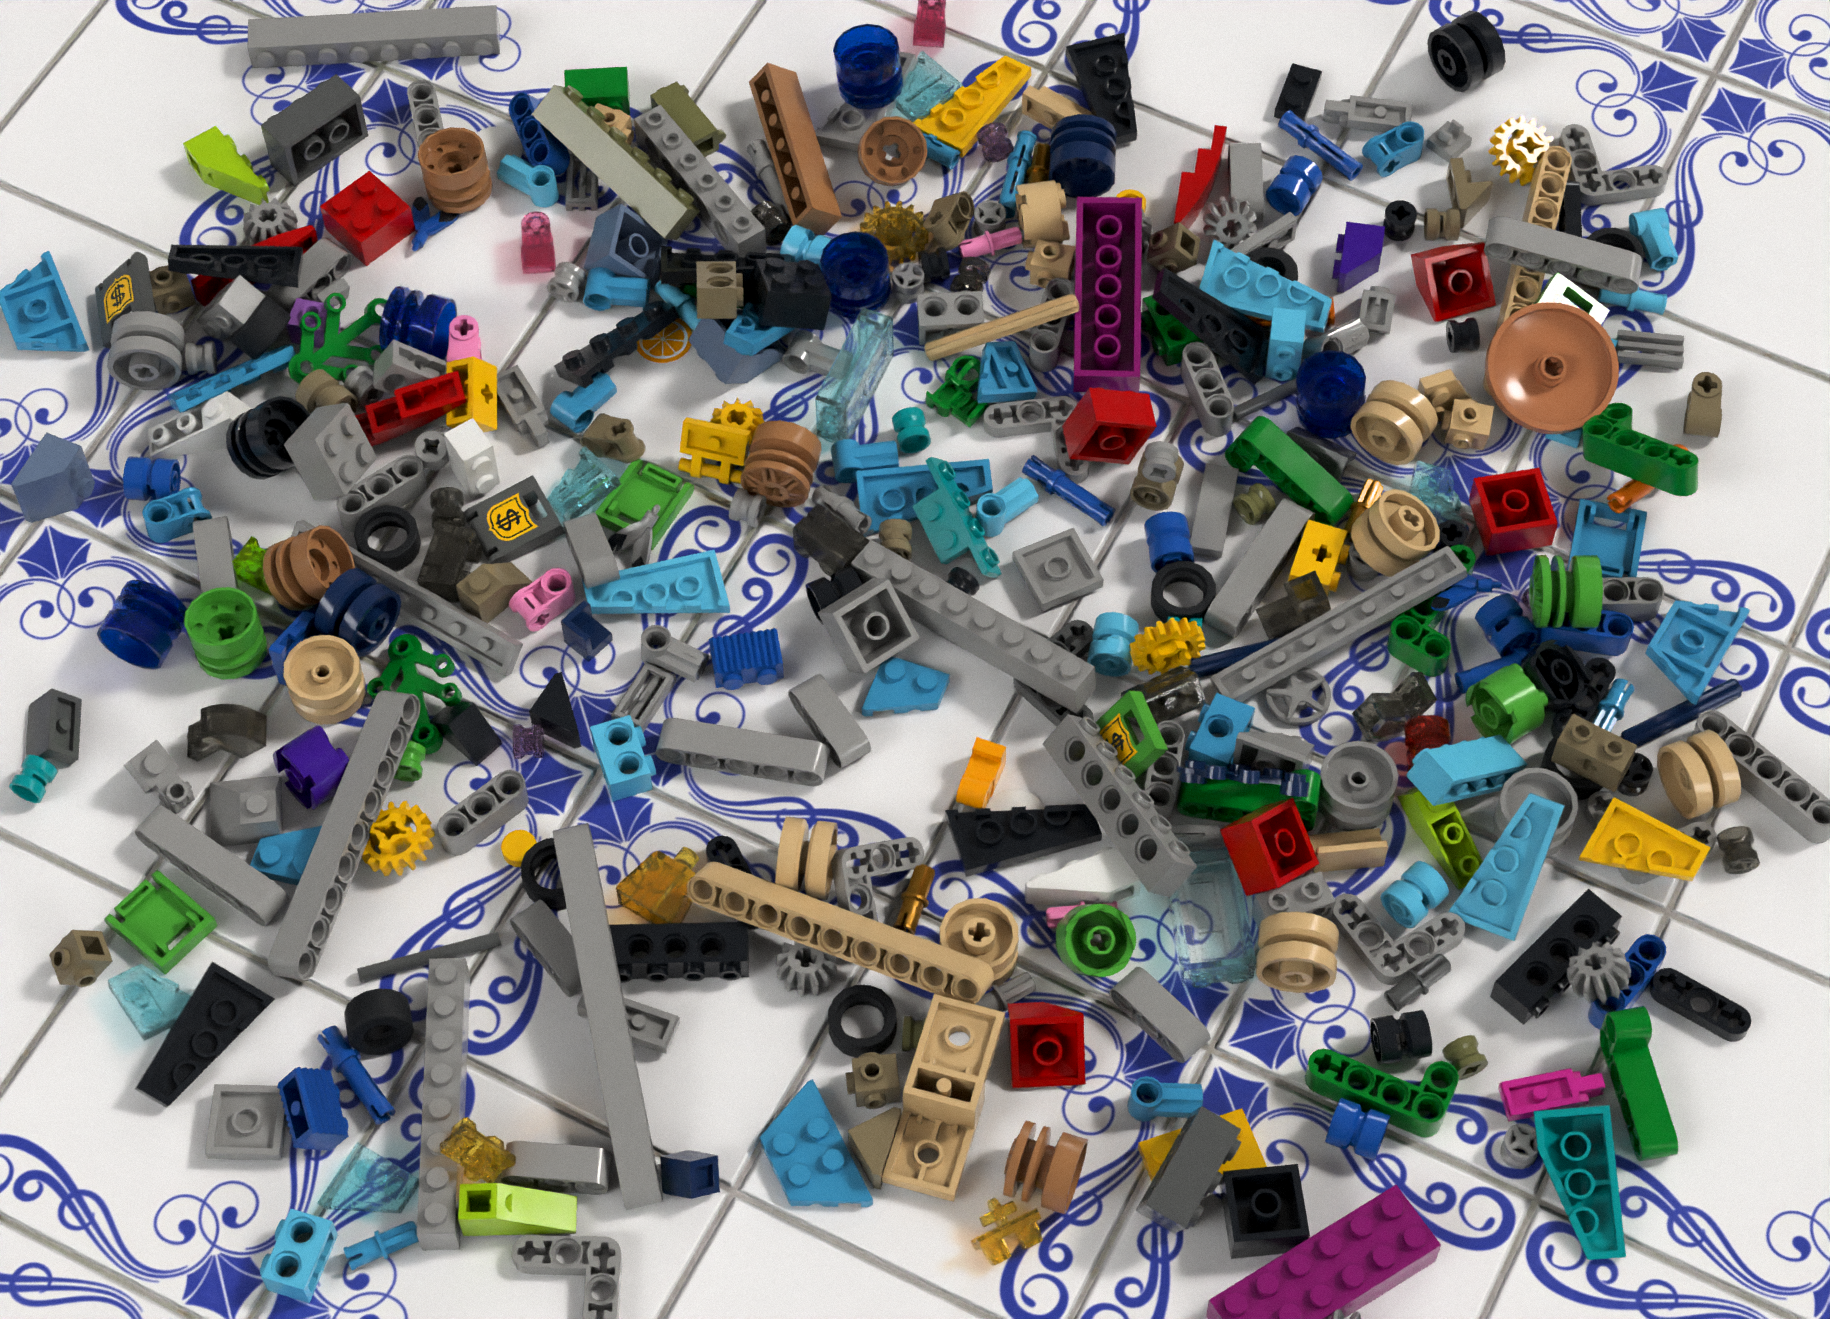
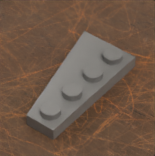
[815,49,917,151]

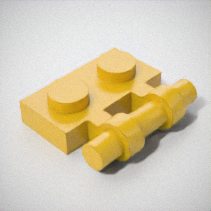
[678,417,751,485]

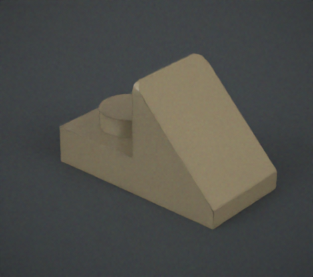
[1446,158,1493,228]

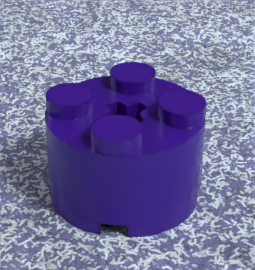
[273,725,349,810]

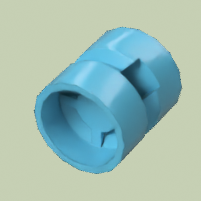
[780,225,839,278]
[1087,612,1139,677]
[1380,861,1449,929]

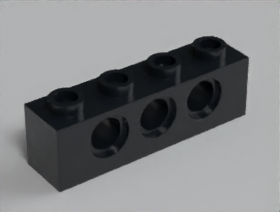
[1490,889,1622,1025]
[610,922,749,983]

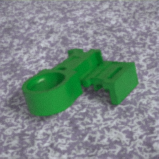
[925,355,989,428]

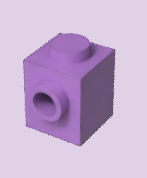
[287,298,341,348]

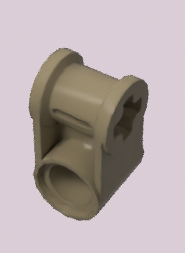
[923,191,975,251]
[1683,372,1722,438]
[580,413,646,463]

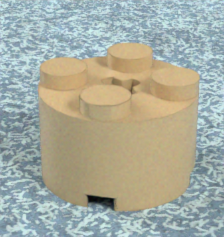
[1015,180,1070,249]

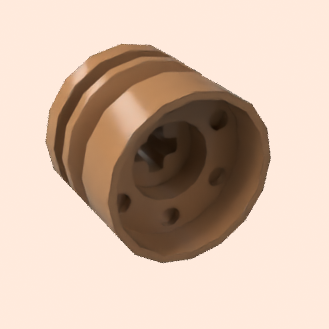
[857,116,927,186]
[418,127,493,213]
[740,420,822,508]
[263,525,355,611]
[1003,1120,1088,1214]

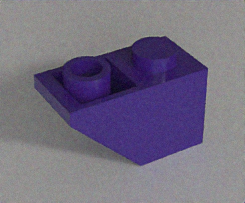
[1332,222,1385,293]

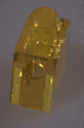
[616,847,699,924]

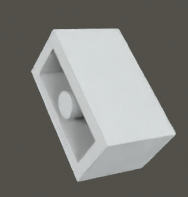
[444,418,500,499]

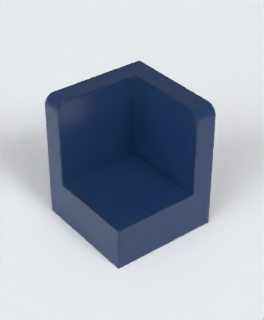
[561,600,613,662]
[660,1150,720,1199]

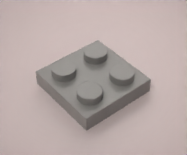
[1012,528,1104,611]
[205,1084,287,1161]

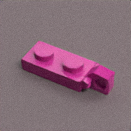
[1498,1068,1606,1122]

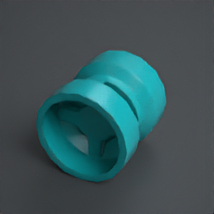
[892,407,931,453]
[9,754,58,803]

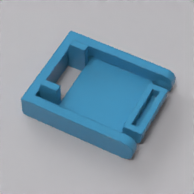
[1567,499,1647,578]

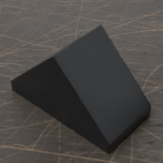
[529,672,581,749]
[430,701,502,766]

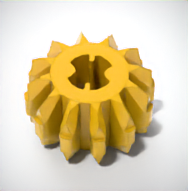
[710,397,765,451]

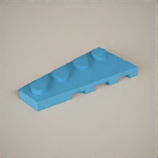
[723,301,796,356]
[167,344,296,413]
[856,459,993,537]

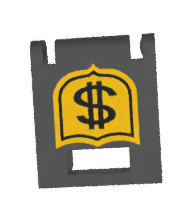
[95,252,156,349]
[463,475,565,564]

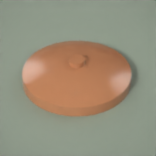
[1485,302,1619,434]

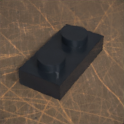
[1274,63,1322,122]

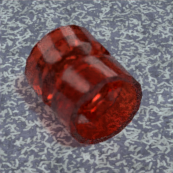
[1404,715,1451,772]

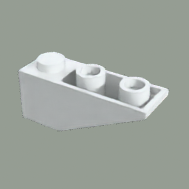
[148,391,252,459]
[1025,847,1141,906]

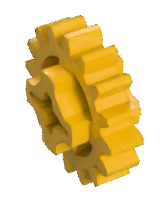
[1488,116,1553,186]
[1129,617,1206,675]
[361,801,435,876]

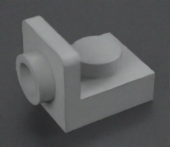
[1359,286,1396,335]

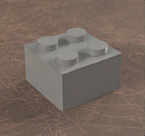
[284,403,377,500]
[818,578,920,674]

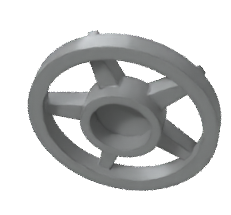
[1265,667,1331,726]

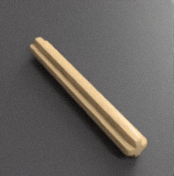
[924,294,1079,361]

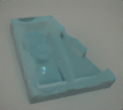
[896,51,963,122]
[547,446,621,521]
[1409,460,1469,535]
[108,964,191,1041]
[318,1142,419,1214]

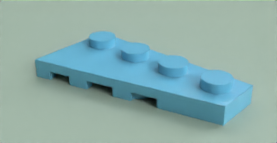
[1199,240,1332,333]
[582,550,730,614]
[1448,793,1565,941]

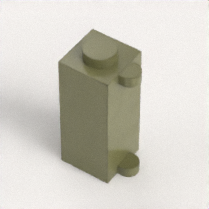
[650,81,726,157]

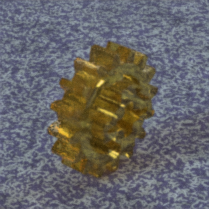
[860,201,929,265]

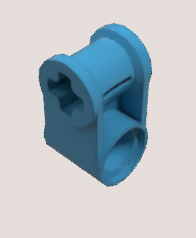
[1362,121,1424,177]
[142,487,212,543]

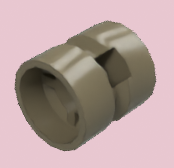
[295,369,358,414]
[1130,451,1184,511]

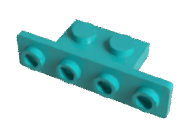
[912,457,1002,578]

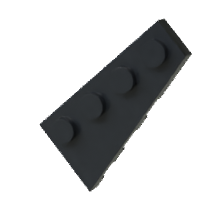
[1065,33,1137,145]
[168,244,303,288]
[661,246,791,287]
[1152,268,1270,385]
[554,301,679,388]
[945,804,1102,877]
[135,962,275,1108]

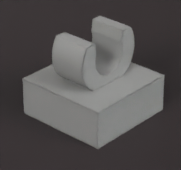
[1426,119,1472,163]

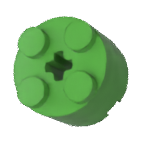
[1465,663,1548,744]
[1056,904,1136,977]

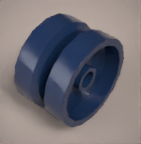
[314,568,401,657]

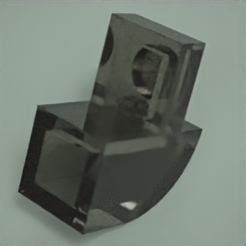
[1255,571,1331,640]
[1352,672,1437,742]
[187,704,267,761]

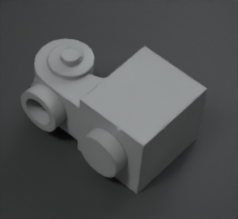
[123,740,195,814]

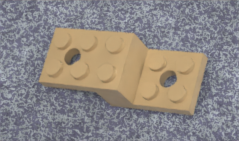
[882,994,1005,1202]

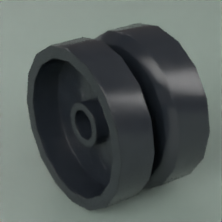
[1427,10,1506,92]

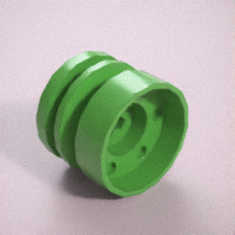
[1529,555,1603,628]
[184,587,268,680]

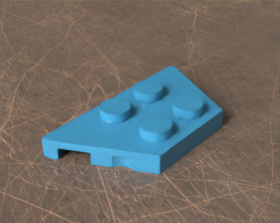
[0,251,89,352]
[1645,600,1750,705]
[760,1079,873,1207]

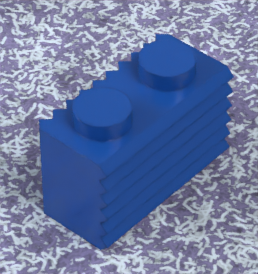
[709,628,784,690]
[277,1067,349,1151]

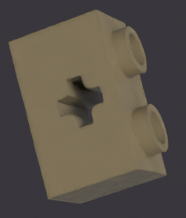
[1551,714,1637,793]

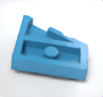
[977,341,1038,403]
[862,656,950,717]
[250,826,322,886]

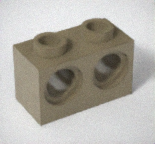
[696,261,743,319]

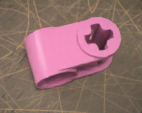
[447,315,482,362]
[509,568,576,632]

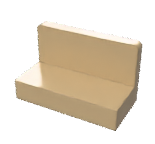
[1022,85,1092,129]
[1309,828,1388,873]

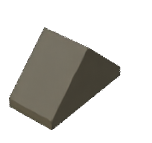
[848,1107,902,1190]

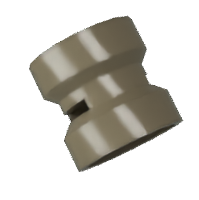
[1424,208,1460,241]
[879,519,912,561]

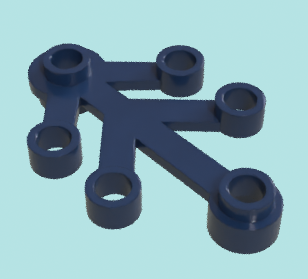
[1176,760,1309,797]

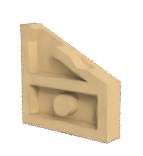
[1418,369,1472,423]

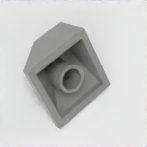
[1233,732,1315,777]
[210,776,283,847]

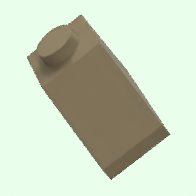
[456,562,532,624]

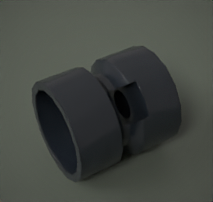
[805,566,862,625]
[1370,1010,1432,1065]

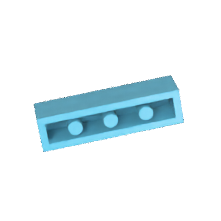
[1406,735,1528,806]

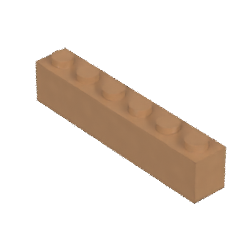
[749,62,842,235]

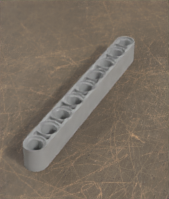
[268,690,420,981]

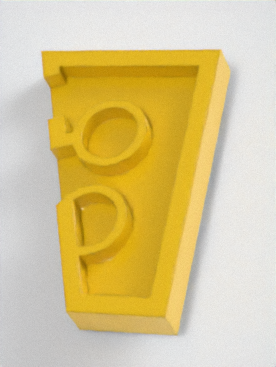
[1579,797,1710,881]
[1138,1108,1267,1181]

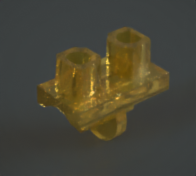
[440,1117,516,1183]
[970,1197,1043,1266]

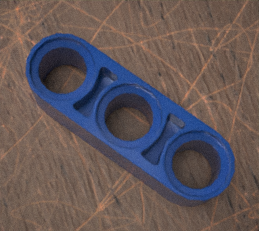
[508,92,570,176]
[1531,610,1634,656]
[1588,934,1666,1030]

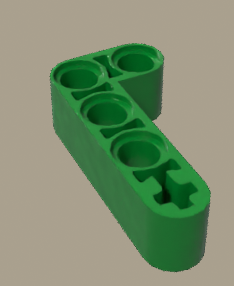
[1583,403,1698,496]
[1225,416,1354,527]
[1387,545,1476,677]
[1177,769,1321,832]
[1600,1006,1678,1162]
[1305,1049,1459,1138]

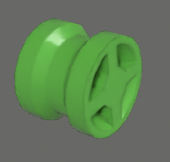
[394,741,426,782]

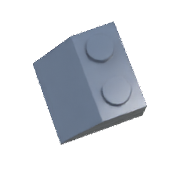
[584,204,668,290]
[688,309,786,384]
[11,432,95,523]

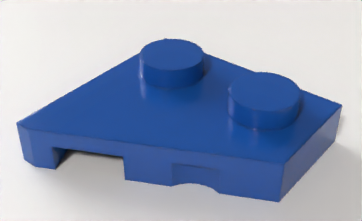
[269,611,320,686]

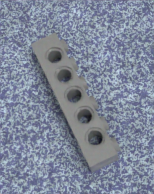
[634,105,767,257]
[1043,714,1197,897]

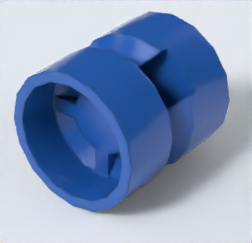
[1266,155,1323,216]
[123,456,181,501]
[1144,511,1195,573]
[1475,593,1539,658]
[1325,1098,1391,1161]

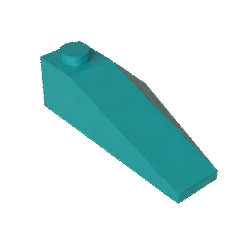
[1533,1105,1626,1260]

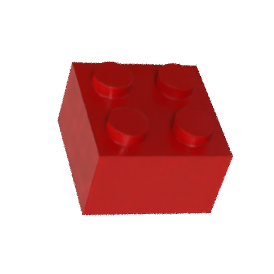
[320,171,415,266]
[1062,387,1157,465]
[1469,468,1558,556]
[1220,798,1319,896]

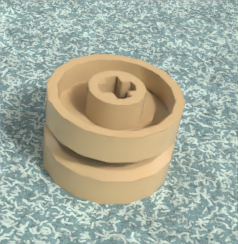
[1350,380,1438,465]
[1351,489,1440,577]
[283,635,366,725]
[1657,729,1741,819]
[775,817,838,900]
[940,898,1019,991]
[1256,912,1339,993]

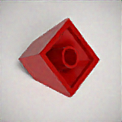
[1411,242,1496,322]
[1007,1002,1086,1088]

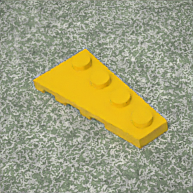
[913,55,1032,158]

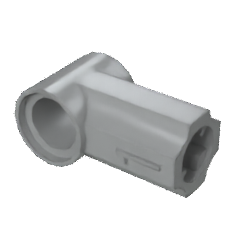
[1302,319,1370,365]
[782,330,853,382]
[641,625,709,683]

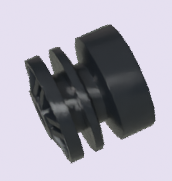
[226,396,310,480]

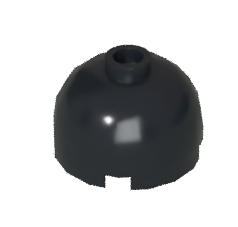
[1520,639,1588,712]

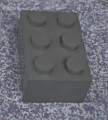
[261,74,368,187]
[1136,1106,1241,1234]

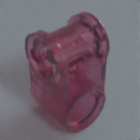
[913,0,946,48]
[521,211,556,274]

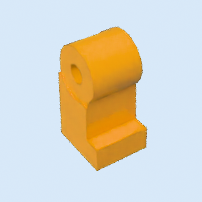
[956,737,1006,809]

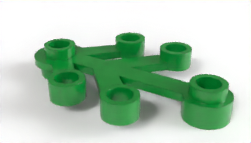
[288,293,393,384]
[367,634,462,755]

